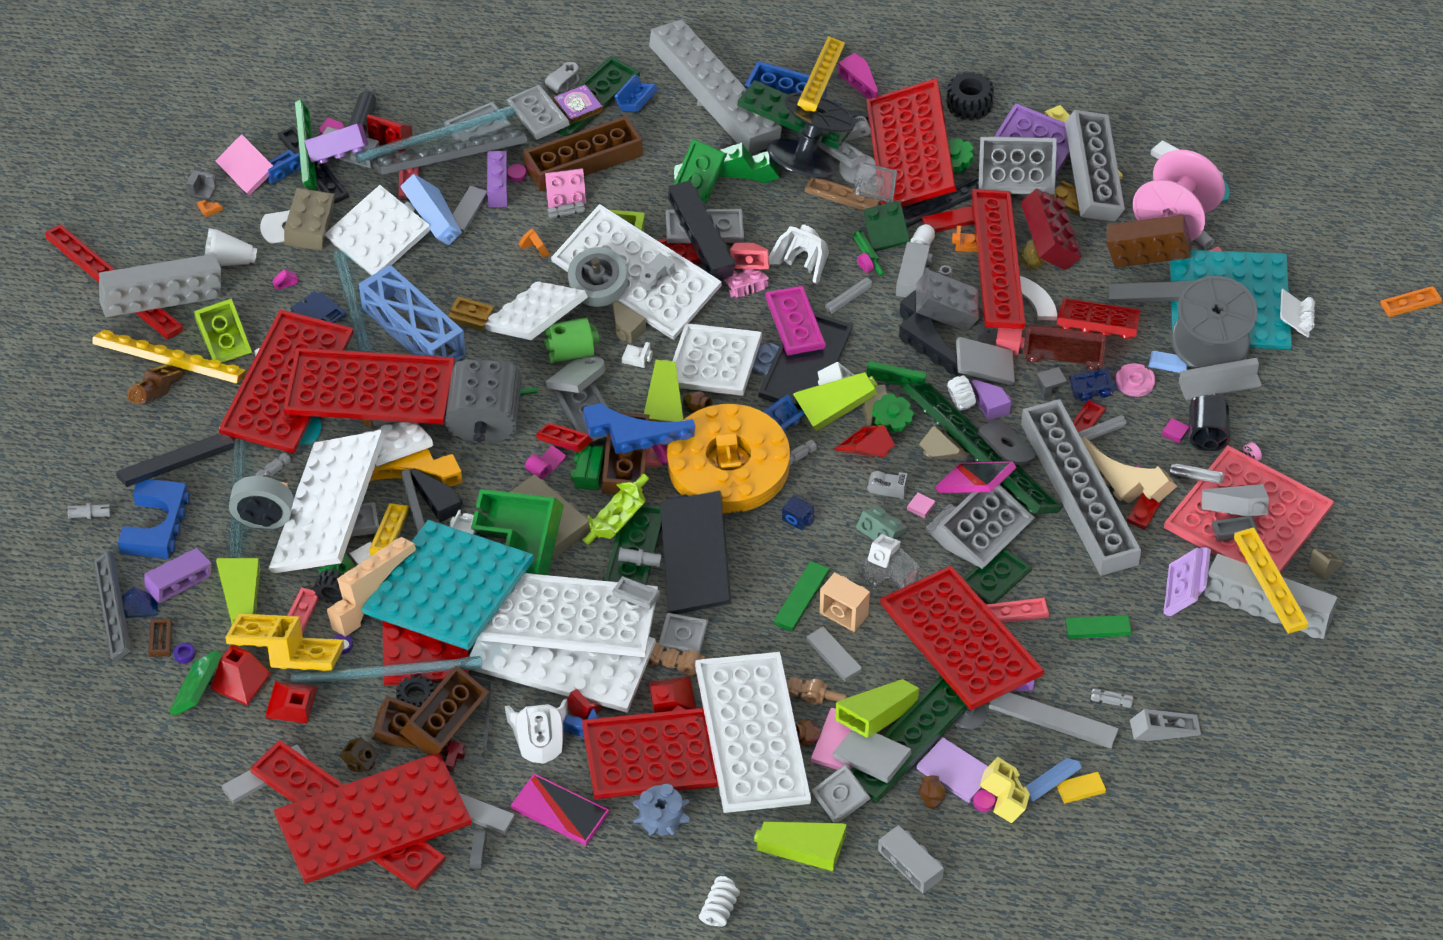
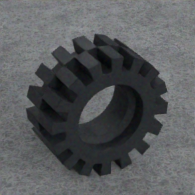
[313,569,345,604]
[396,675,435,707]

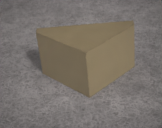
[1308,549,1345,581]

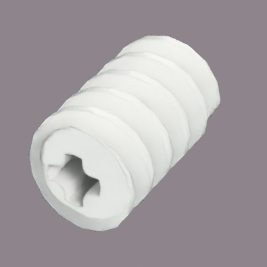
[699,876,740,927]

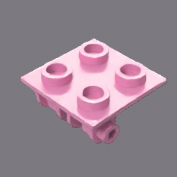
[545,169,586,208]
[722,269,769,298]

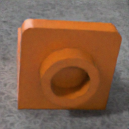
[952,226,977,252]

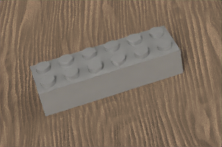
[1065,110,1125,221]
[99,254,221,317]
[1204,553,1337,639]

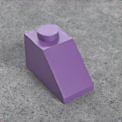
[971,380,1012,421]

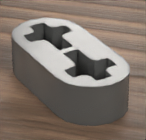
[470,830,487,870]

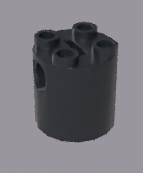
[1189,393,1230,451]

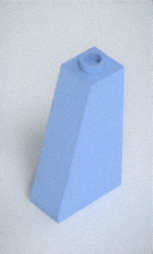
[401,174,462,245]

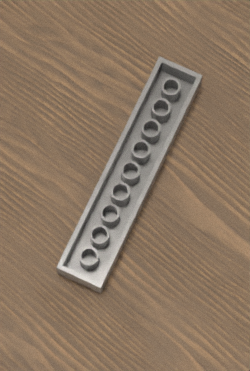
[649,19,782,154]
[1021,399,1141,576]

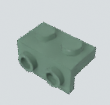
[856,506,908,541]

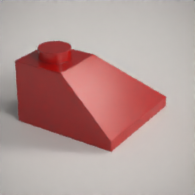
[834,425,895,458]
[648,676,696,713]

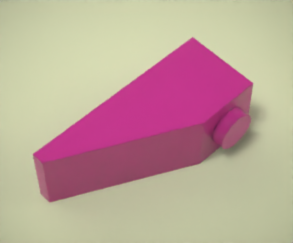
[838,53,878,99]

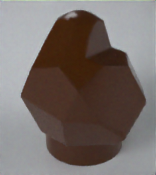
[683,391,713,413]
[795,720,821,746]
[918,775,946,809]

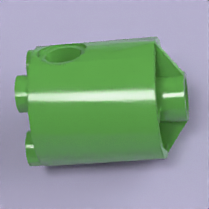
[544,317,599,364]

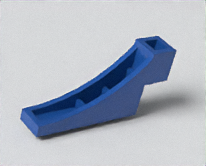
[583,403,695,454]

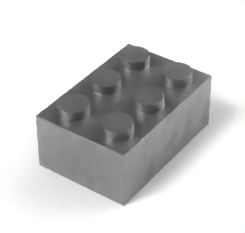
[916,270,979,331]

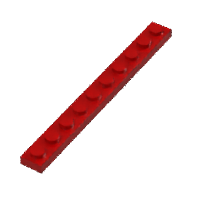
[45,224,183,340]

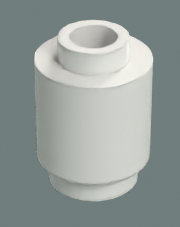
[910,224,935,245]

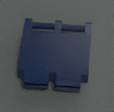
[290,291,347,323]

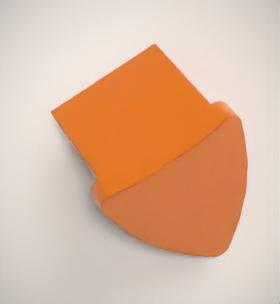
[518,228,550,257]

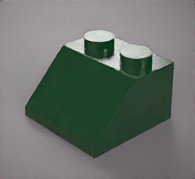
[863,200,910,251]

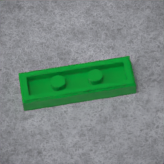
[867,361,927,386]
[1065,615,1131,639]

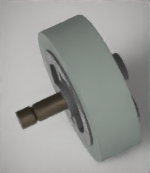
[568,247,628,307]

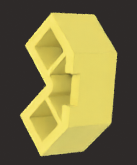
[980,757,1030,823]

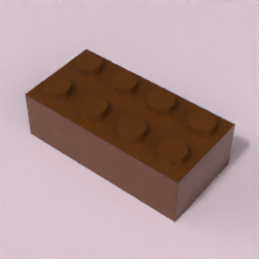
[1106,215,1192,267]
[602,412,650,495]
[400,665,489,756]

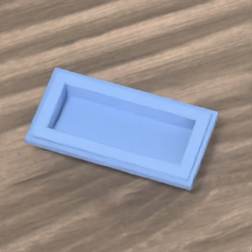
[1148,351,1189,373]

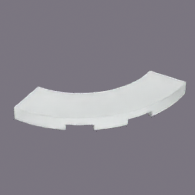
[1020,276,1057,320]

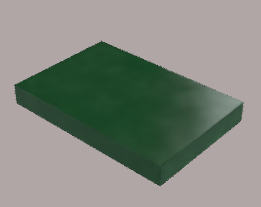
[963,548,1032,604]

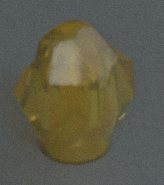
[1020,240,1042,269]

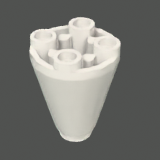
[204,228,257,266]

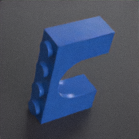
[118,479,190,559]

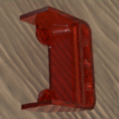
[1023,324,1107,370]

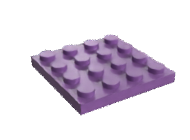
[994,103,1070,176]

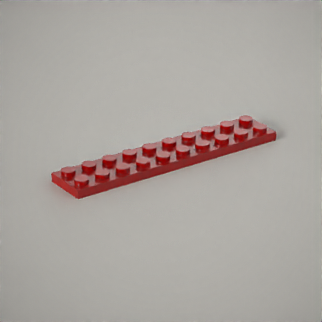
[971,189,1025,329]
[250,740,446,890]

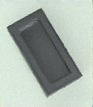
[1211,516,1258,542]

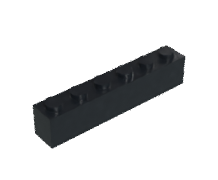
[668,180,736,280]

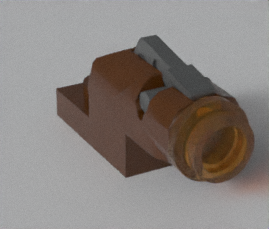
[127,364,184,405]

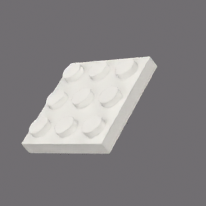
[363,422,433,466]

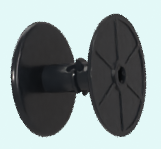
[767,93,856,179]

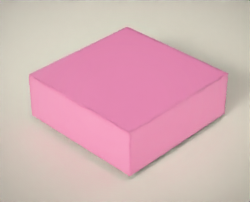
[907,493,935,518]

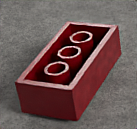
[1021,188,1082,270]

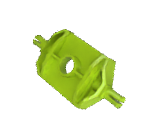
[583,474,649,546]

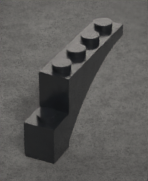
[899,290,963,377]

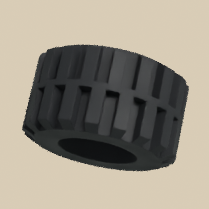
[946,72,994,120]

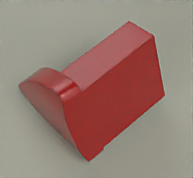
[567,689,602,720]

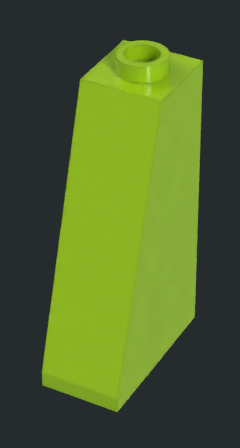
[644,360,683,422]
[793,372,878,431]
[216,558,260,625]
[835,679,919,738]
[754,822,847,871]

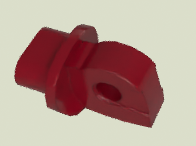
[443,741,465,772]

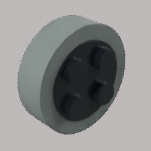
[229,475,294,529]

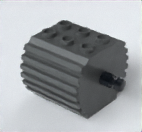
[445,359,522,443]

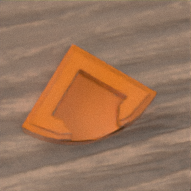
[197,200,223,217]

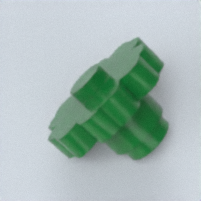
[949,138,975,173]
[872,394,914,433]

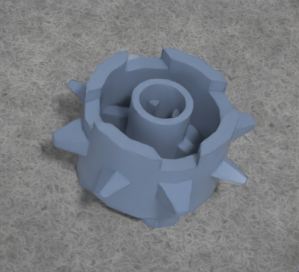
[632,784,690,836]

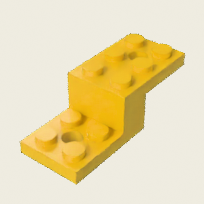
[225,614,344,671]

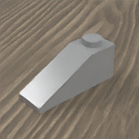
[1201,484,1269,516]
[1130,709,1201,741]

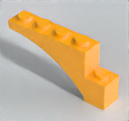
[370,448,462,487]

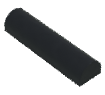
[348,91,376,135]

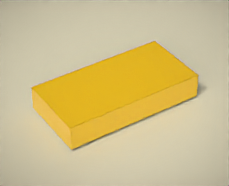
[1057,772,1106,804]

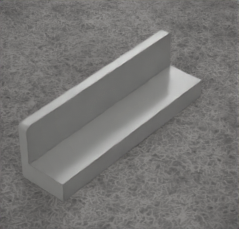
[1179,358,1262,400]

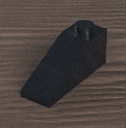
[410,468,463,522]

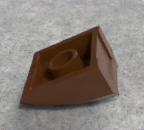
[371,695,420,748]

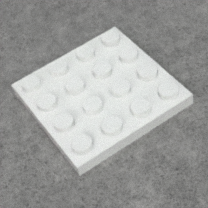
[325,185,430,276]
[484,281,588,340]
[672,323,762,396]

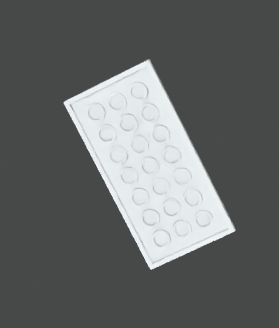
[551,204,722,340]
[269,431,385,573]
[477,573,658,657]
[466,637,656,713]
[695,652,811,813]

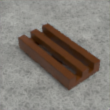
[148,619,172,657]

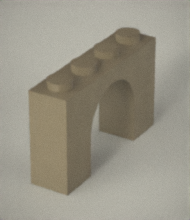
[509,474,590,559]

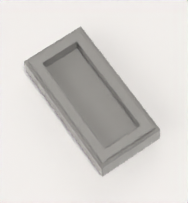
[612,576,660,609]

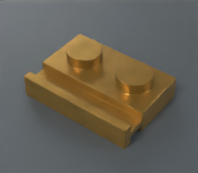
[1051,181,1080,216]
[447,296,494,331]

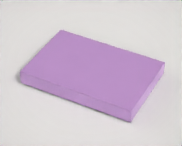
[1164,547,1203,616]
[917,737,988,803]

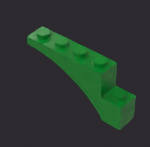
[674,142,779,183]

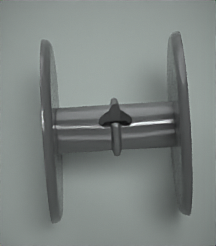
[1171,276,1257,369]

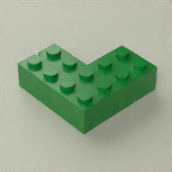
[471,489,564,575]

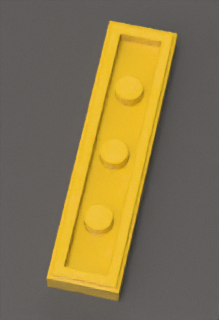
[369,503,409,555]

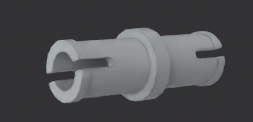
[68,503,110,519]
[618,547,661,568]

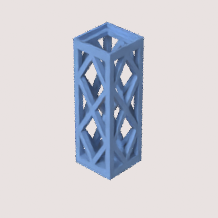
[359,265,466,362]

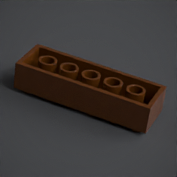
[523,116,643,191]

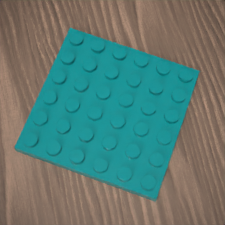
[1170,250,1292,350]
[361,520,534,650]

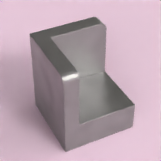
[186,170,216,200]
[1036,367,1066,399]

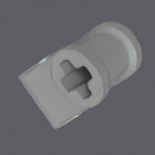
[545,62,579,95]

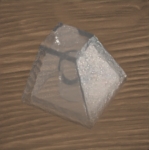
[853,162,897,203]

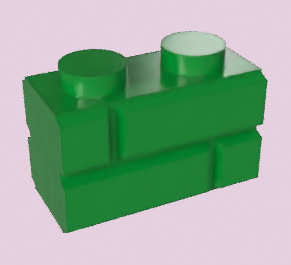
[571,446,605,490]

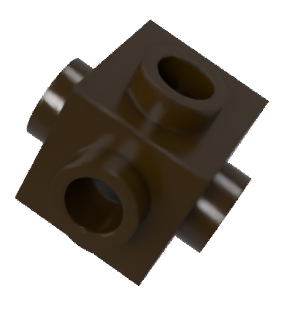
[339,737,379,773]

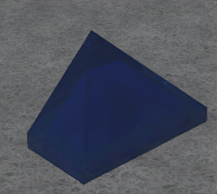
[122,587,158,618]

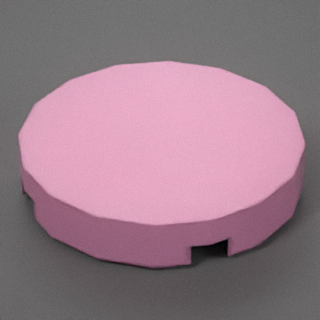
[1116,363,1155,397]

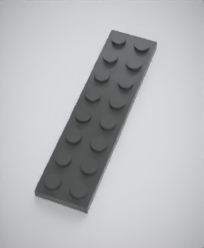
[373,128,527,174]

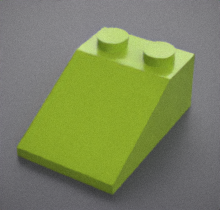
[194,298,252,363]

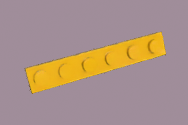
[1234,527,1309,634]

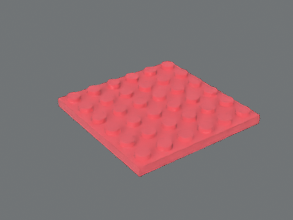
[1164,445,1334,574]

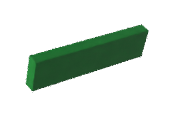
[774,561,829,632]

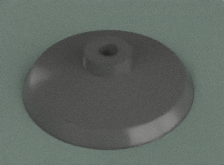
[955,705,987,729]

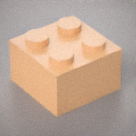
[820,572,870,632]

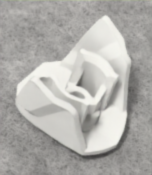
[769,225,829,283]
[505,699,568,763]

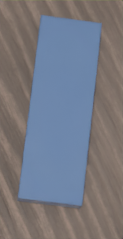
[1025,758,1082,802]

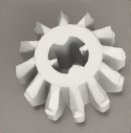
[947,375,976,411]

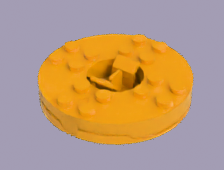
[667,404,790,513]

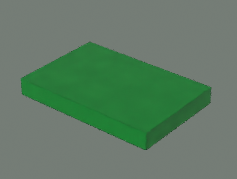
[674,139,727,205]
[169,650,222,715]

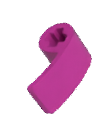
[525,445,566,479]

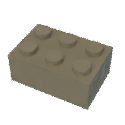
[284,188,334,250]

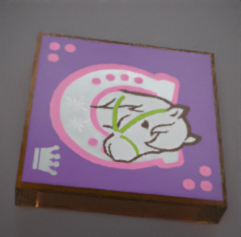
[553,84,603,124]

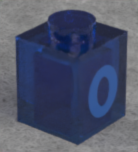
[782,495,815,531]

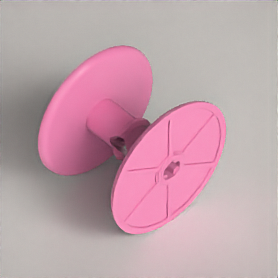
[1133,150,1225,241]

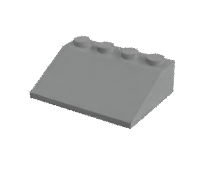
[979,137,1057,195]
[931,485,1035,569]

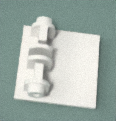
[1280,289,1315,337]

